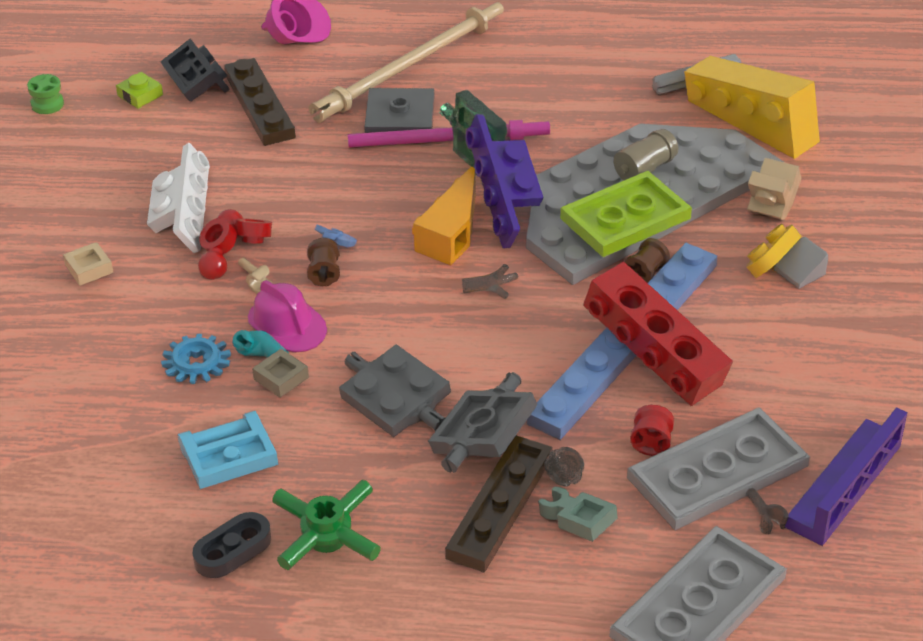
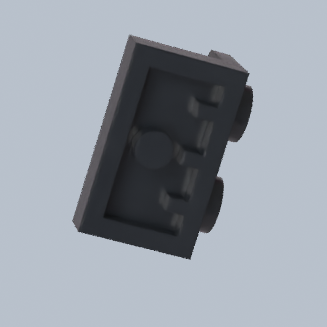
[160,38,230,102]

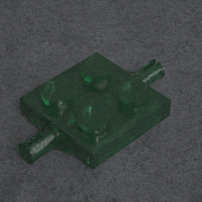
[439,90,507,168]

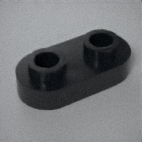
[192,512,271,578]

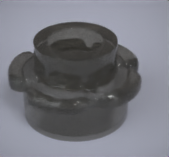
[545,447,584,487]

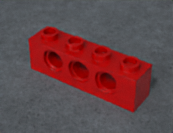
[583,261,733,406]

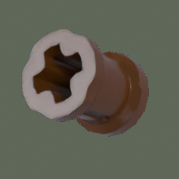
[307,238,340,287]
[624,238,670,283]

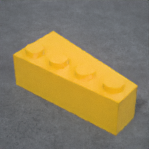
[684,56,820,159]

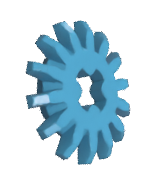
[161,334,231,384]

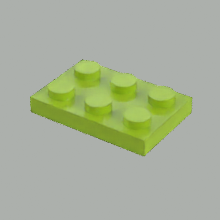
[560,171,692,257]

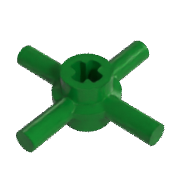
[272,480,381,570]

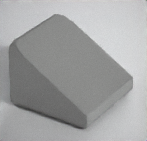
[773,237,828,289]

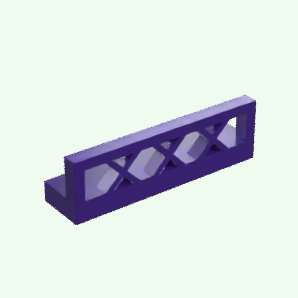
[785,407,908,546]

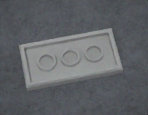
[627,407,810,530]
[609,526,787,641]

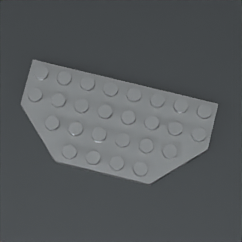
[526,124,784,285]

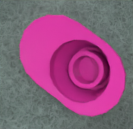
[261,0,331,45]
[248,280,327,352]

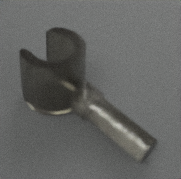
[746,488,788,534]

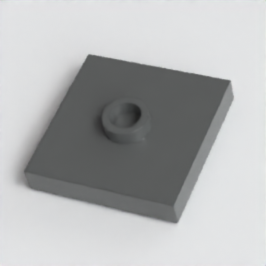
[365,88,435,133]

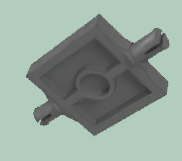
[339,344,451,437]
[428,372,537,473]

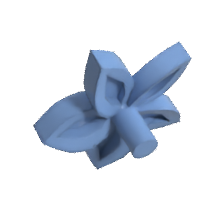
[315,224,357,247]

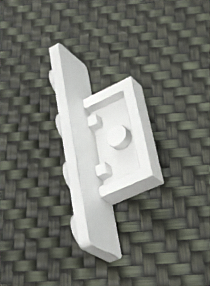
[147,143,210,253]

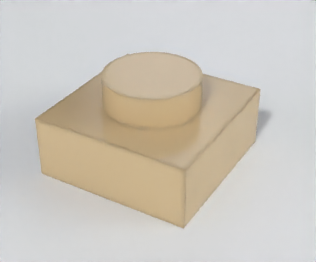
[63,242,113,286]

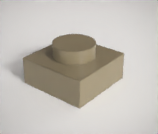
[252,349,309,398]

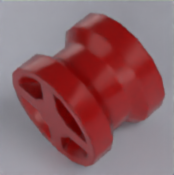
[630,404,674,456]

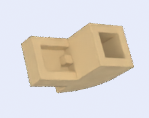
[747,158,802,220]

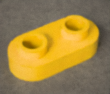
[746,224,802,278]

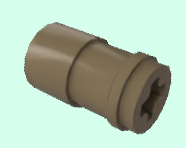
[613,129,679,180]

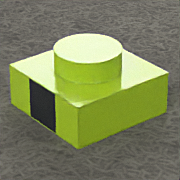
[116,72,163,109]

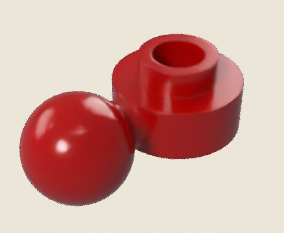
[217,209,272,244]
[198,218,237,280]

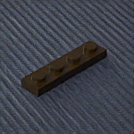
[224,58,296,146]
[445,435,553,573]

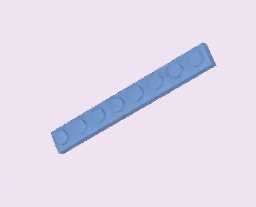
[527,243,718,440]

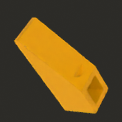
[412,167,476,266]

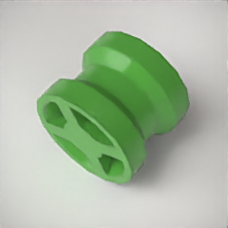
[27,74,64,114]

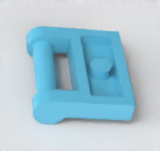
[177,411,278,489]

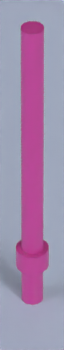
[348,120,550,147]

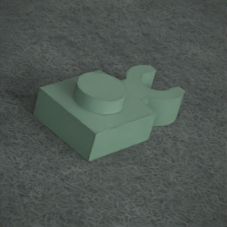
[538,487,618,542]

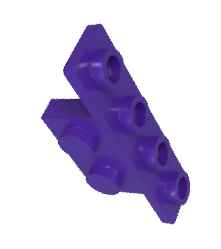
[466,114,544,248]

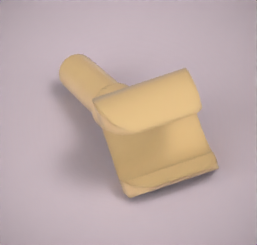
[238,258,272,294]

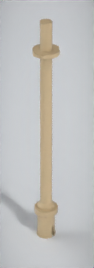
[309,2,504,123]

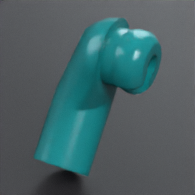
[232,330,289,358]

